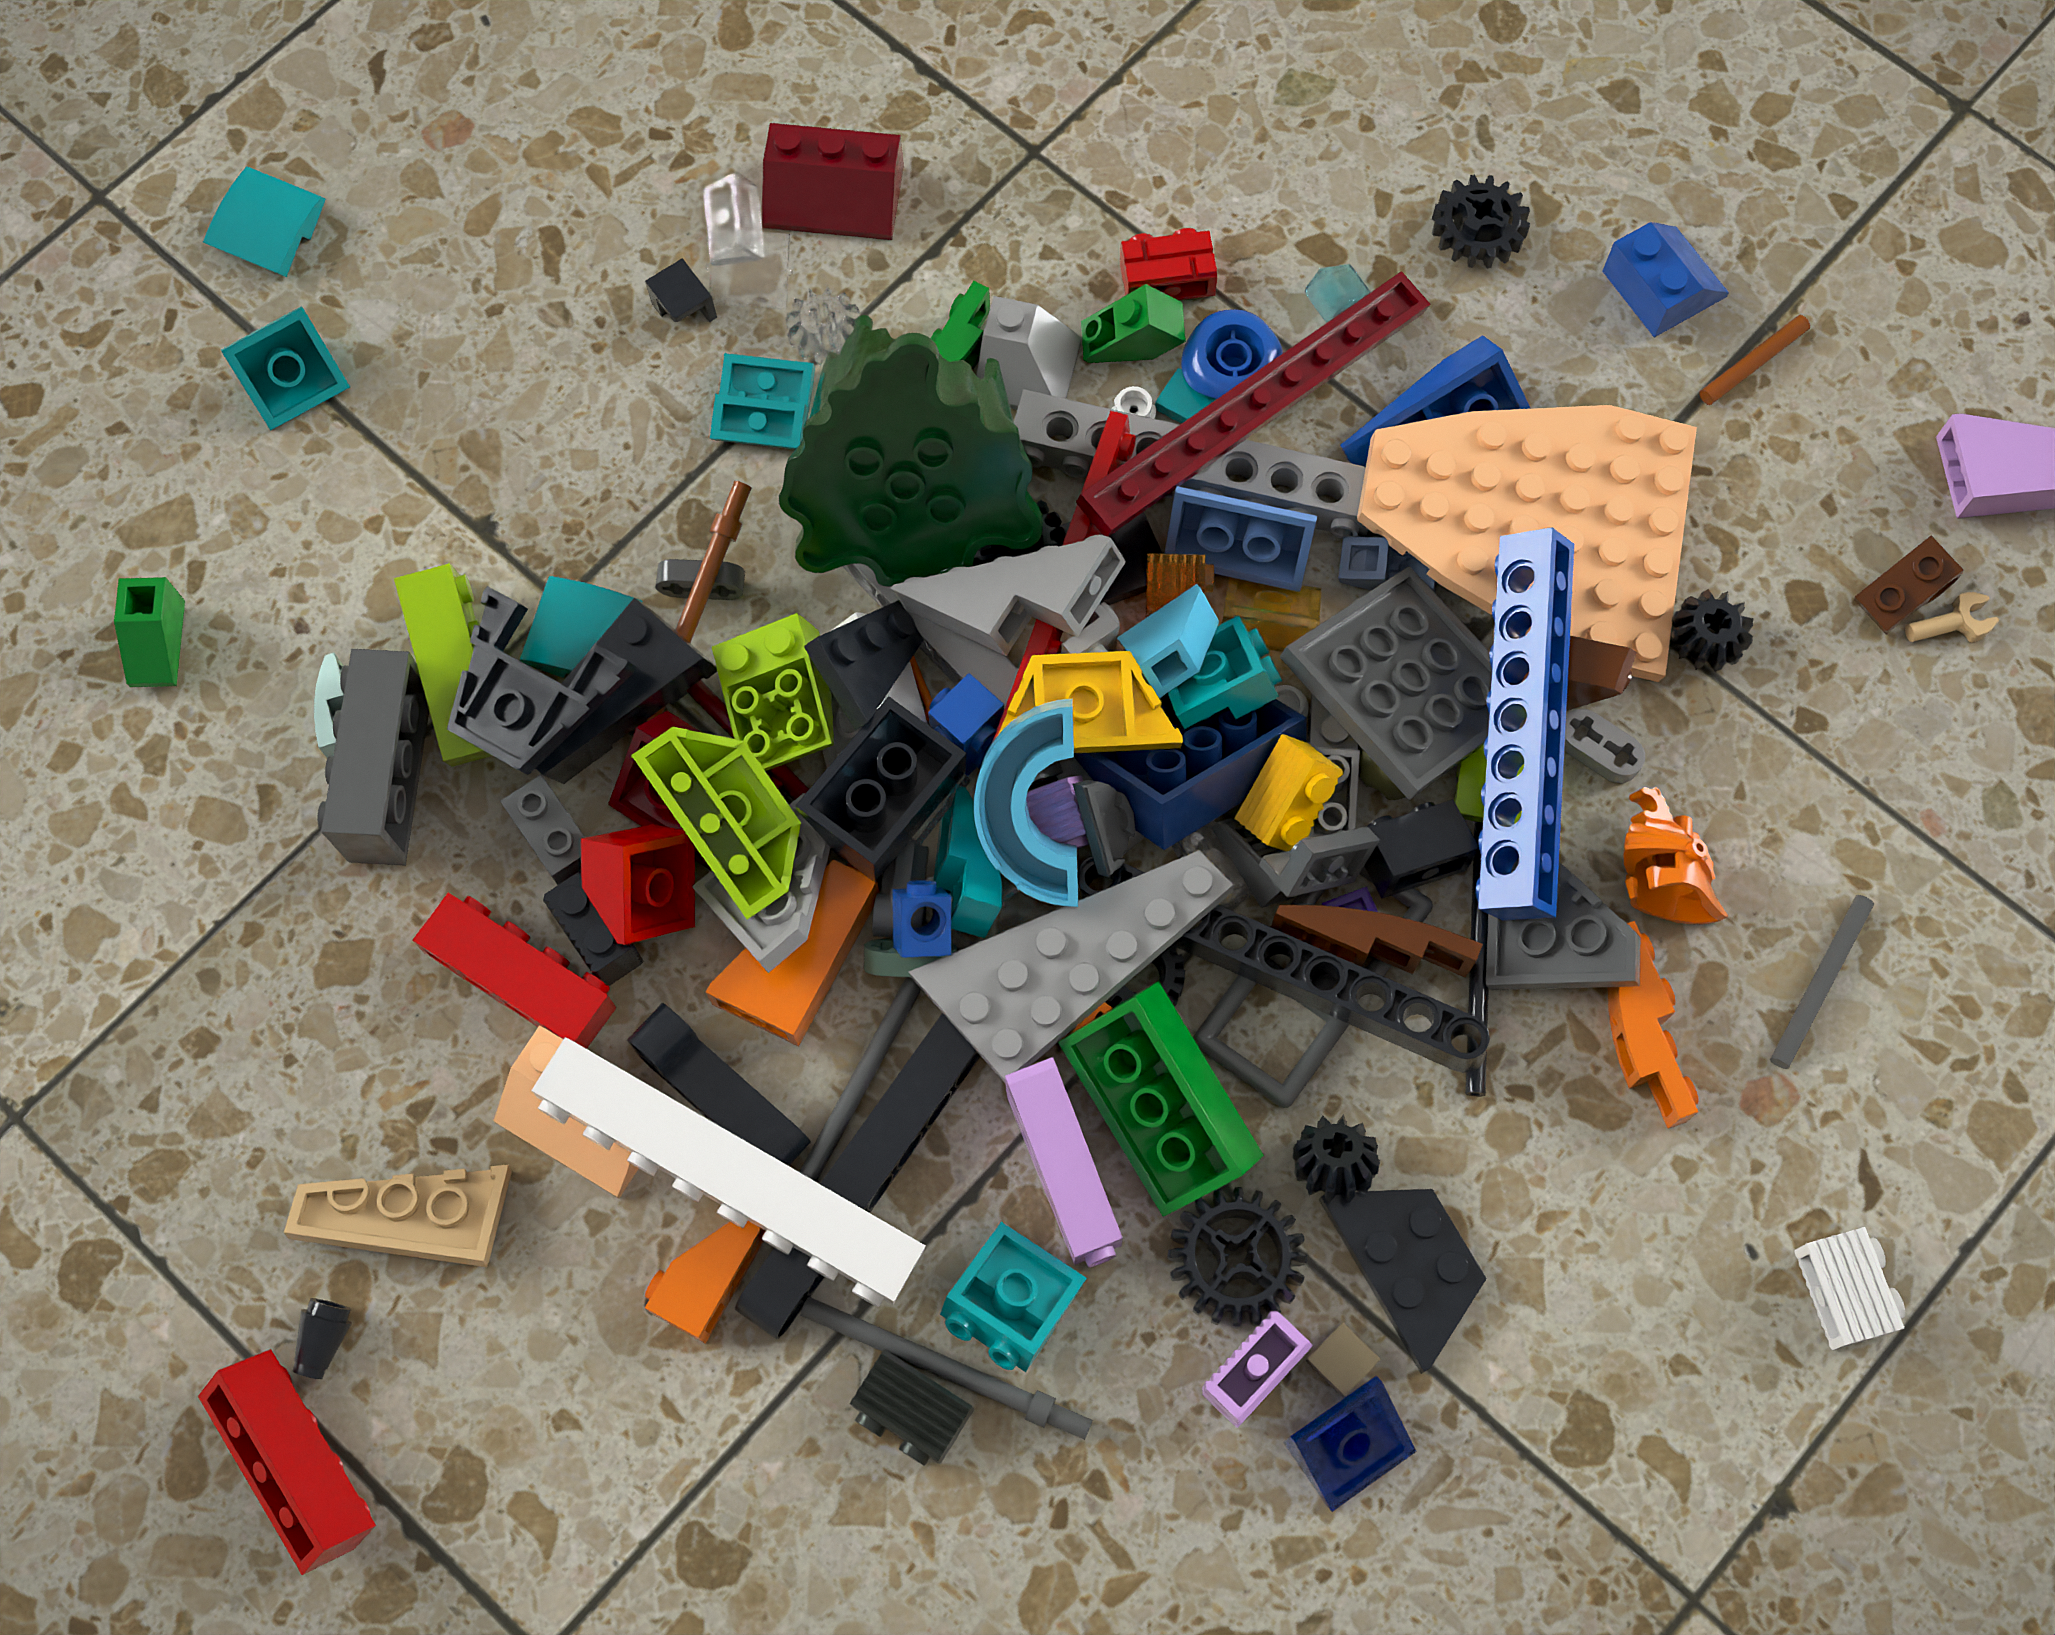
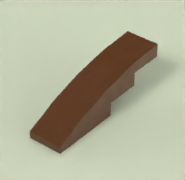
[1270,905,1483,978]

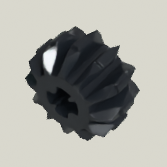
[1670,589,1754,672]
[1292,1114,1380,1204]

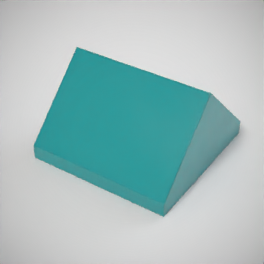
[220,306,350,431]

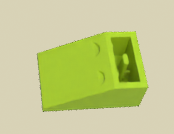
[712,613,834,771]

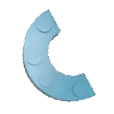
[974,699,1078,907]

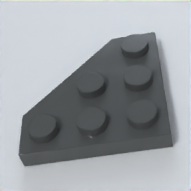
[1486,858,1641,990]

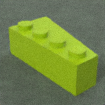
[394,563,492,767]

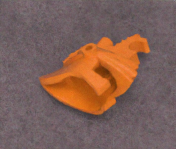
[1623,787,1728,925]

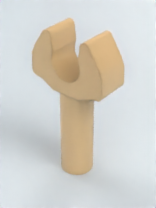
[1905,592,1999,643]

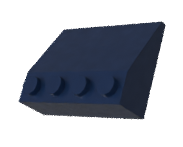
[1074,693,1307,850]

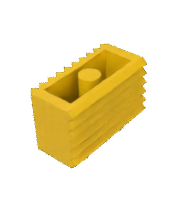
[1234,734,1343,851]

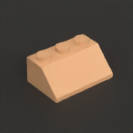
[493,1025,639,1198]

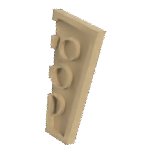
[284,1164,512,1267]

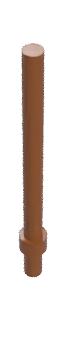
[631,481,752,741]

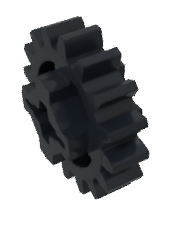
[1432,174,1530,269]

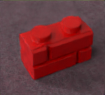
[1120,228,1218,300]

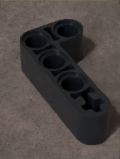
[627,1003,811,1166]

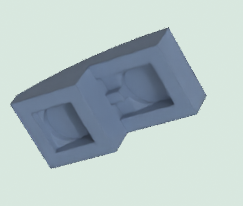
[1338,537,1437,594]

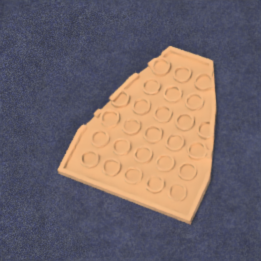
[1357,405,1697,682]

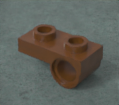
[1854,535,1964,634]

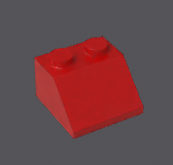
[581,824,695,945]

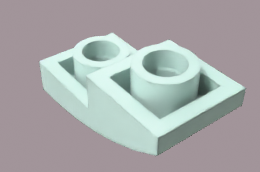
[314,653,344,758]

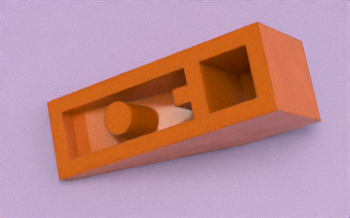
[645,1221,766,1344]

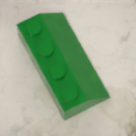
[1058,981,1264,1217]

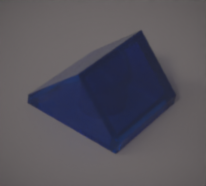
[1283,1375,1417,1512]

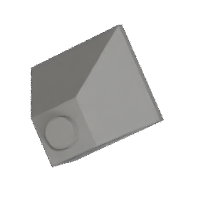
[977,296,1082,410]

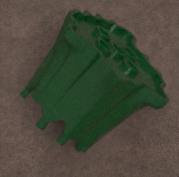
[779,315,1042,587]

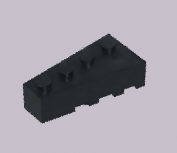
[535,598,718,784]

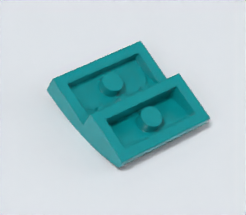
[203,166,326,277]
[710,353,816,450]
[519,576,643,678]

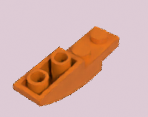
[1607,921,1699,1129]

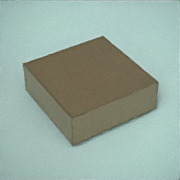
[1306,1322,1381,1398]

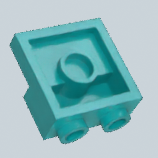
[1168,615,1282,729]
[940,1222,1087,1372]

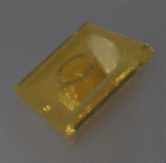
[1222,577,1321,652]

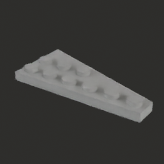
[909,850,1233,1084]

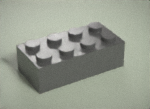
[317,649,429,866]

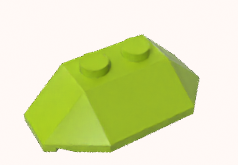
[631,727,801,920]

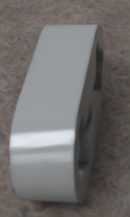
[1564,709,1645,783]

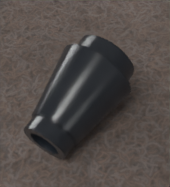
[292,1298,352,1379]

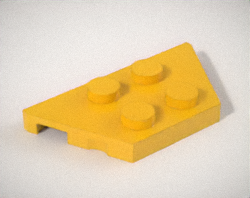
[994,651,1183,753]

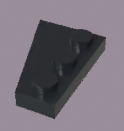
[804,600,924,731]

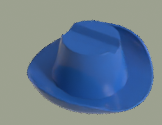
[1181,309,1284,399]

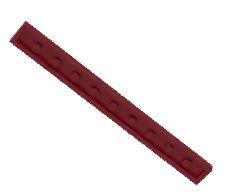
[1076,271,1431,537]

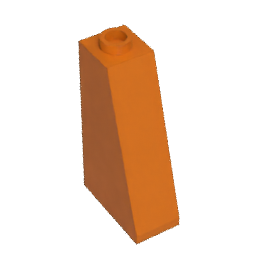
[706,860,880,1047]

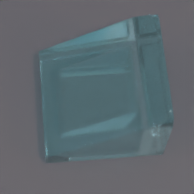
[1305,264,1371,322]

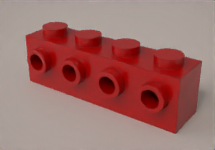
[412,892,617,1049]
[198,1349,376,1575]

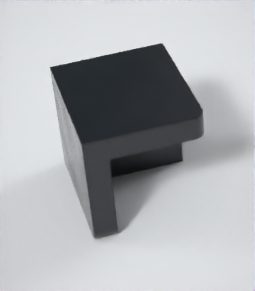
[645,258,717,322]

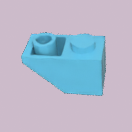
[1117,584,1219,698]

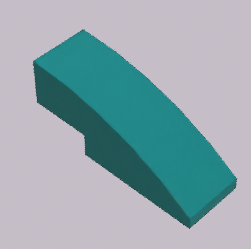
[933,785,1002,938]

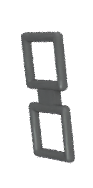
[1193,866,1433,1108]

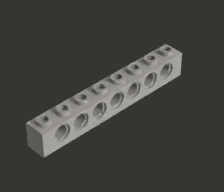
[1014,389,1368,539]

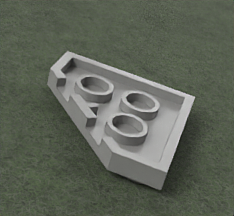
[692,793,830,973]

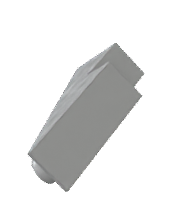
[891,535,1126,656]

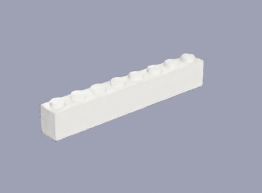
[531,1037,926,1307]

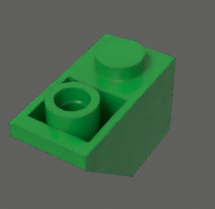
[1081,284,1186,363]
[114,577,185,687]

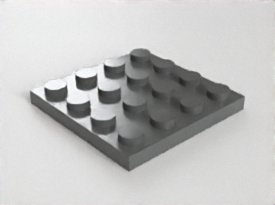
[1280,566,1492,800]

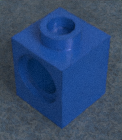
[893,880,951,958]

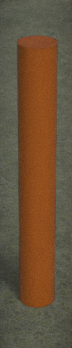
[1699,315,1810,405]

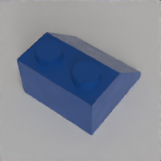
[1602,222,1729,338]

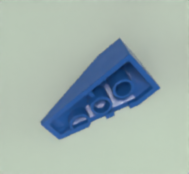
[1340,335,1531,467]

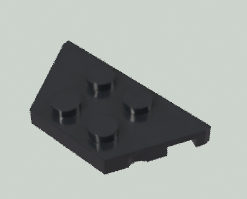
[1319,1189,1487,1374]

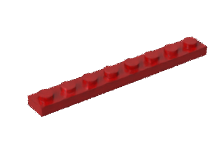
[993,411,1136,741]

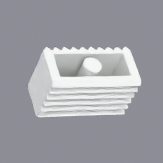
[1795,1227,1905,1350]

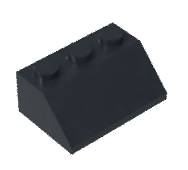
[795,696,967,882]

